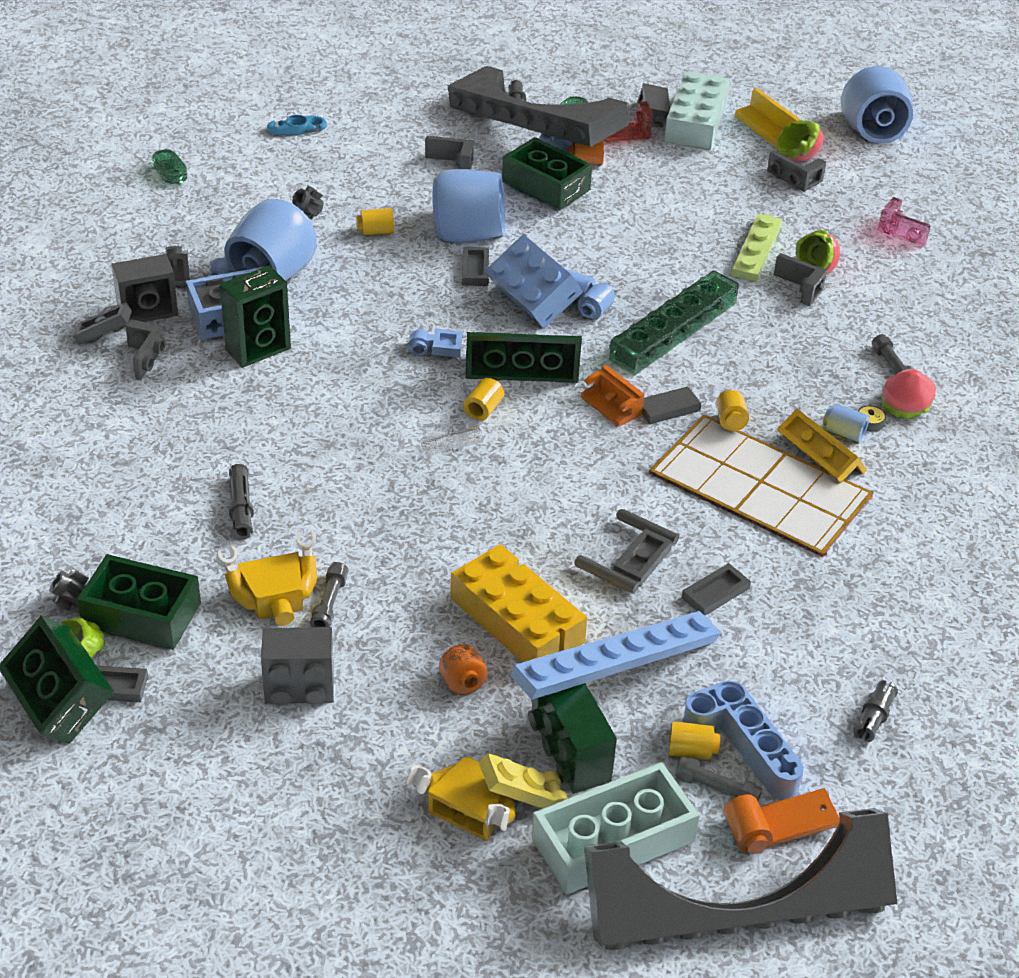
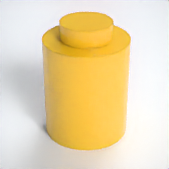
[356,208,394,236]
[463,378,504,421]
[716,390,749,432]
[668,721,720,761]

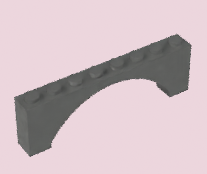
[447,66,629,147]
[584,808,898,950]

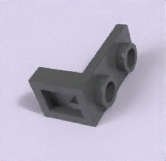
[425,136,474,170]
[767,151,826,192]
[160,246,190,287]
[774,253,827,306]
[125,319,166,380]

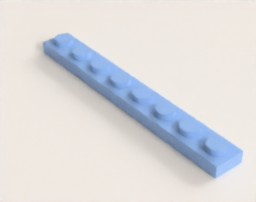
[510,611,721,700]

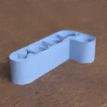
[683,680,803,800]

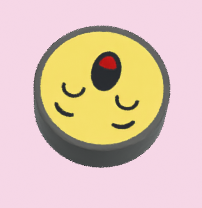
[858,405,886,432]

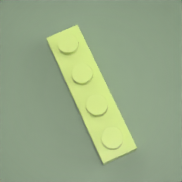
[732,214,782,282]

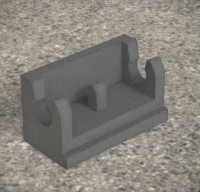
[637,83,671,127]

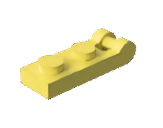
[478,753,568,809]

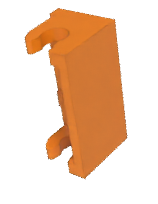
[581,365,644,427]

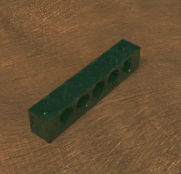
[609,270,739,376]

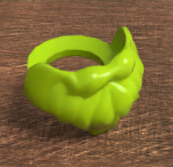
[61,617,105,658]

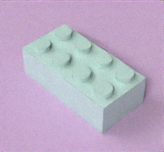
[664,71,730,150]
[532,762,700,895]

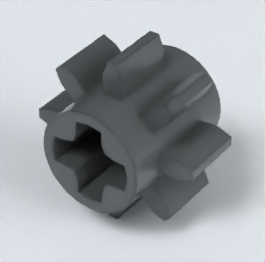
[292,185,324,218]
[49,568,89,611]

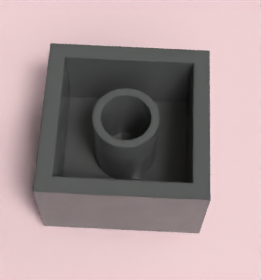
[111,254,179,322]
[261,627,334,706]

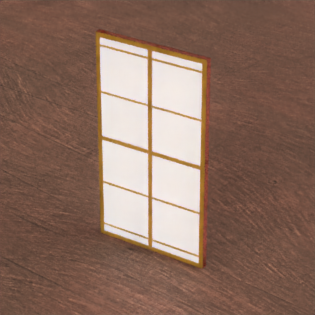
[649,414,874,557]

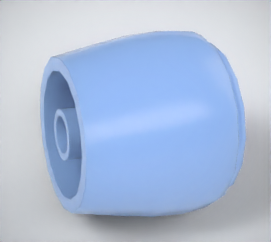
[840,65,913,143]
[432,169,506,243]
[224,199,317,281]

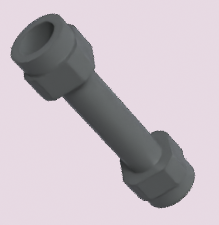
[872,334,912,375]
[310,562,349,627]
[675,756,763,802]

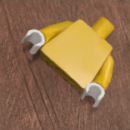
[216,530,317,626]
[405,754,515,841]

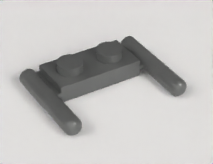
[574,509,679,594]

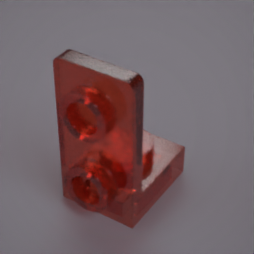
[603,101,653,141]

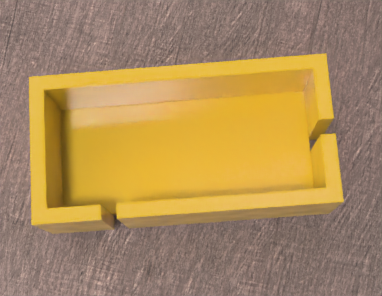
[450,544,587,662]

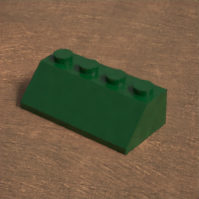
[466,332,582,383]

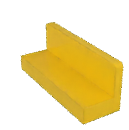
[735,88,800,148]
[777,408,867,483]

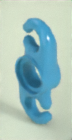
[267,114,327,135]

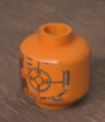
[439,644,488,695]

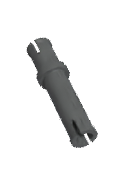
[229,464,254,539]

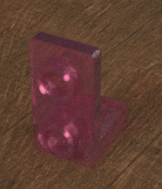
[877,197,931,247]

